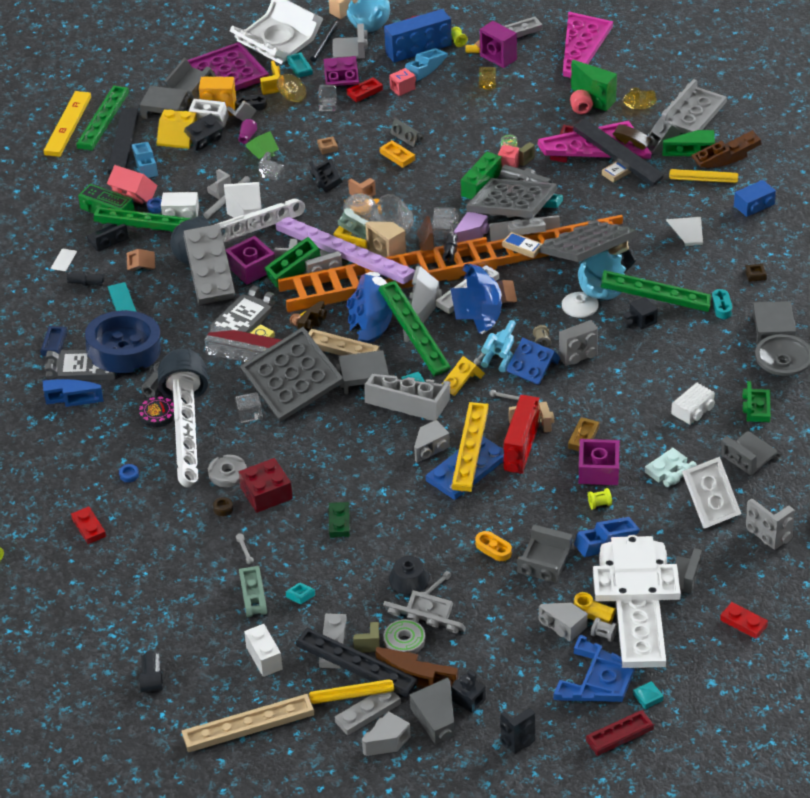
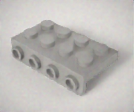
[661,79,727,134]

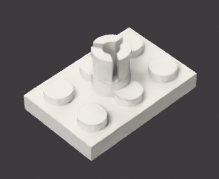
[682,457,741,528]

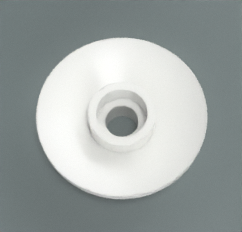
[562,292,599,318]

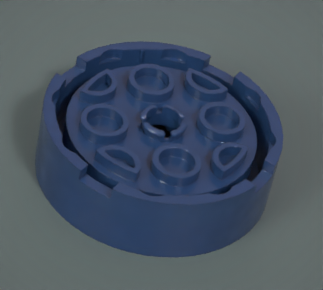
[85,310,161,373]

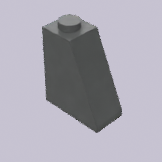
[410,678,455,745]

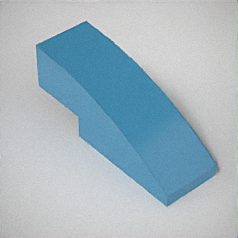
[405,48,448,81]
[132,142,158,178]

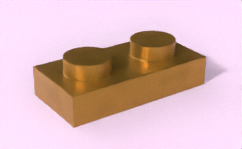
[568,417,599,451]

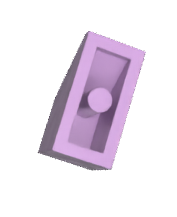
[454,212,489,243]

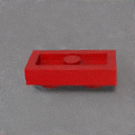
[347,77,383,102]
[71,507,106,544]
[720,602,768,639]

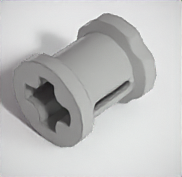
[591,618,617,642]

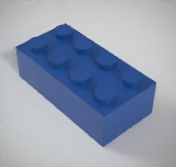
[384,9,452,63]

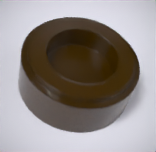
[213,497,233,517]

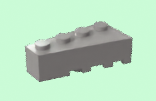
[365,374,450,421]

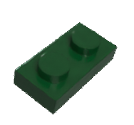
[329,502,350,538]

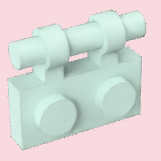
[645,448,697,487]

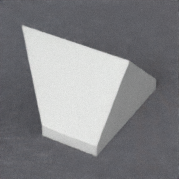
[666,217,703,246]

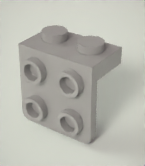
[333,23,368,59]
[304,250,342,274]
[746,499,795,550]

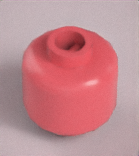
[570,90,593,115]

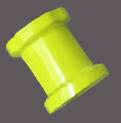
[451,27,468,47]
[588,488,612,510]

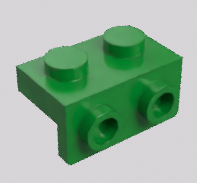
[742,381,771,422]

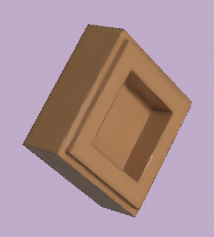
[317,137,338,154]

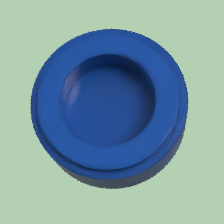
[147,198,162,213]
[119,464,139,482]

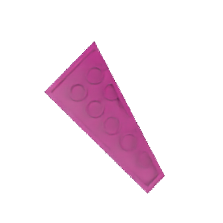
[537,121,652,159]

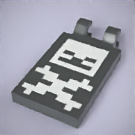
[210,285,276,344]
[44,350,115,381]

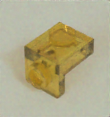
[479,67,496,89]

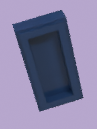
[40,326,68,356]

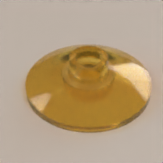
[277,74,306,102]

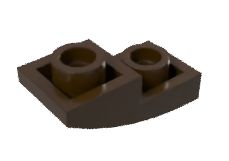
[613,124,651,151]
[297,301,327,332]

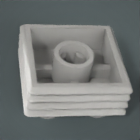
[559,320,598,366]

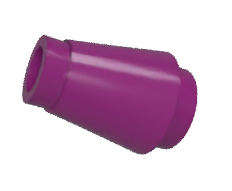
[238,119,257,144]

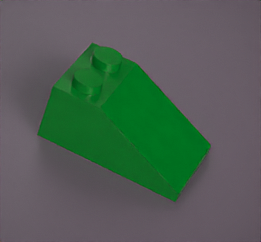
[571,60,617,111]

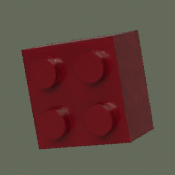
[238,458,293,513]

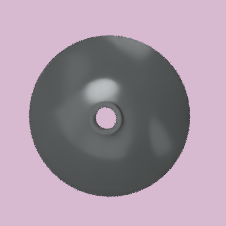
[755,334,810,376]

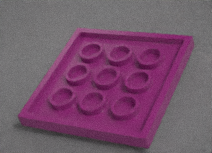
[188,42,269,91]

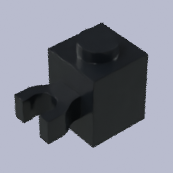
[623,297,658,329]
[451,670,486,713]

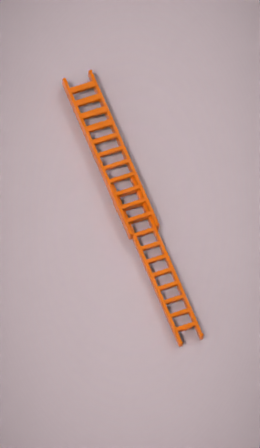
[278,215,623,313]

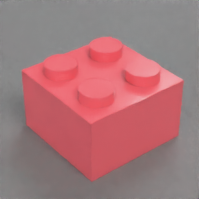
[107,165,158,205]

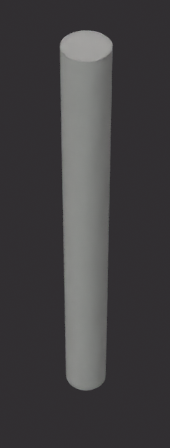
[203,176,250,219]

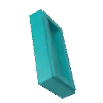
[286,52,313,78]

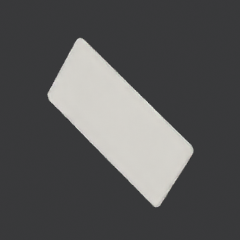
[51,249,77,271]

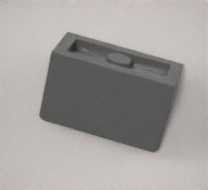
[675,548,702,594]

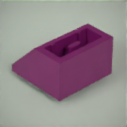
[324,56,359,87]

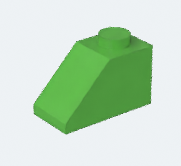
[246,131,279,160]

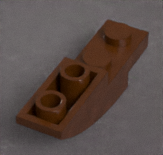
[692,130,762,168]
[376,647,458,689]

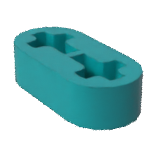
[712,289,732,319]

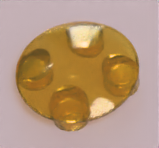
[623,88,657,109]

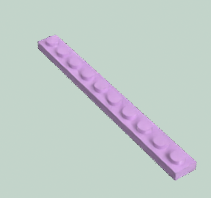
[276,217,415,284]

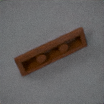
[417,216,434,251]

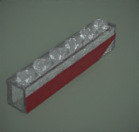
[205,325,281,362]

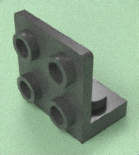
[721,431,777,476]

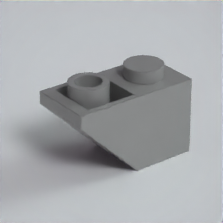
[414,420,450,463]
[539,603,587,642]
[362,711,411,756]

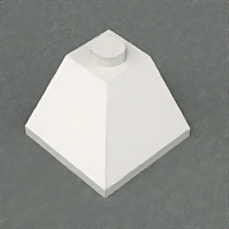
[224,182,262,222]

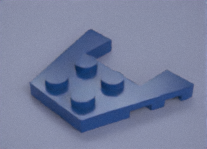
[553,635,635,702]

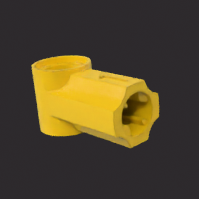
[574,592,616,624]

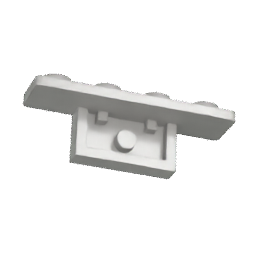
[489,215,560,241]
[383,590,466,633]

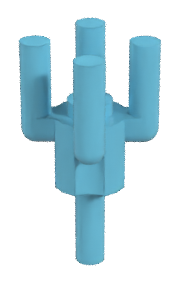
[481,320,516,372]

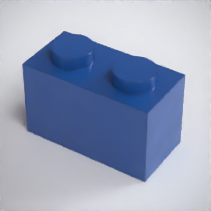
[734,180,776,217]

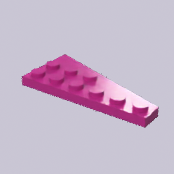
[563,12,613,78]

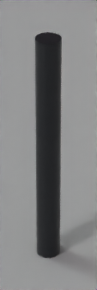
[310,21,339,62]

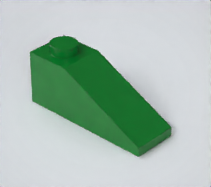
[662,130,715,156]

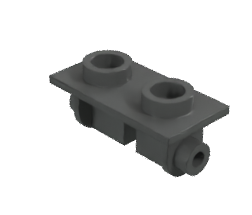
[390,118,424,147]

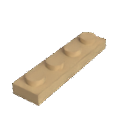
[309,329,380,356]

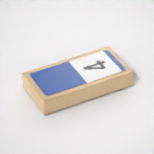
[602,161,631,183]
[502,232,542,258]

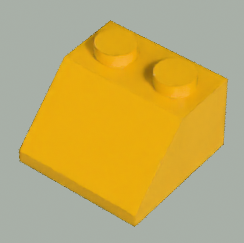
[157,110,197,149]

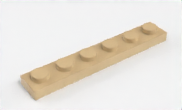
[182,694,314,752]

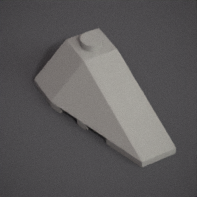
[403,266,442,342]

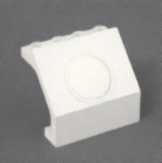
[230,0,323,64]

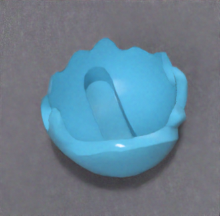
[346,0,390,32]
[578,250,626,300]

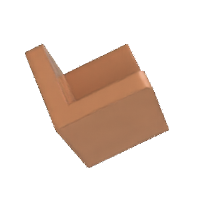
[348,178,376,200]
[127,249,155,271]
[497,280,517,304]

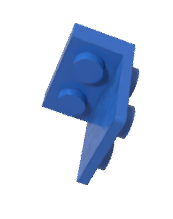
[506,337,561,385]

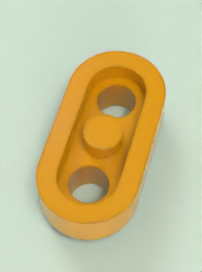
[475,531,512,561]

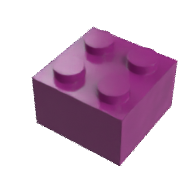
[480,21,517,68]
[225,236,276,285]
[578,439,620,485]

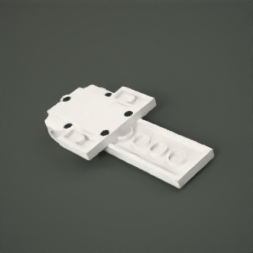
[593,535,681,668]

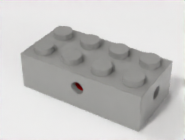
[184,224,235,305]

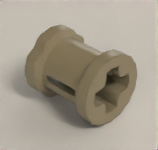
[533,325,551,348]

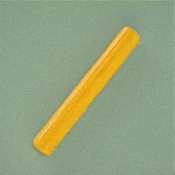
[669,169,738,183]
[309,679,394,704]

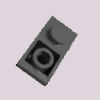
[647,117,682,154]

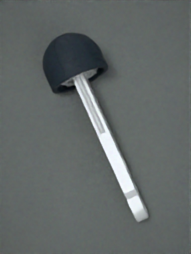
[170,199,305,265]
[158,349,208,487]

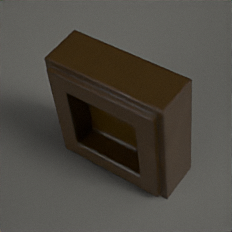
[745,264,767,282]

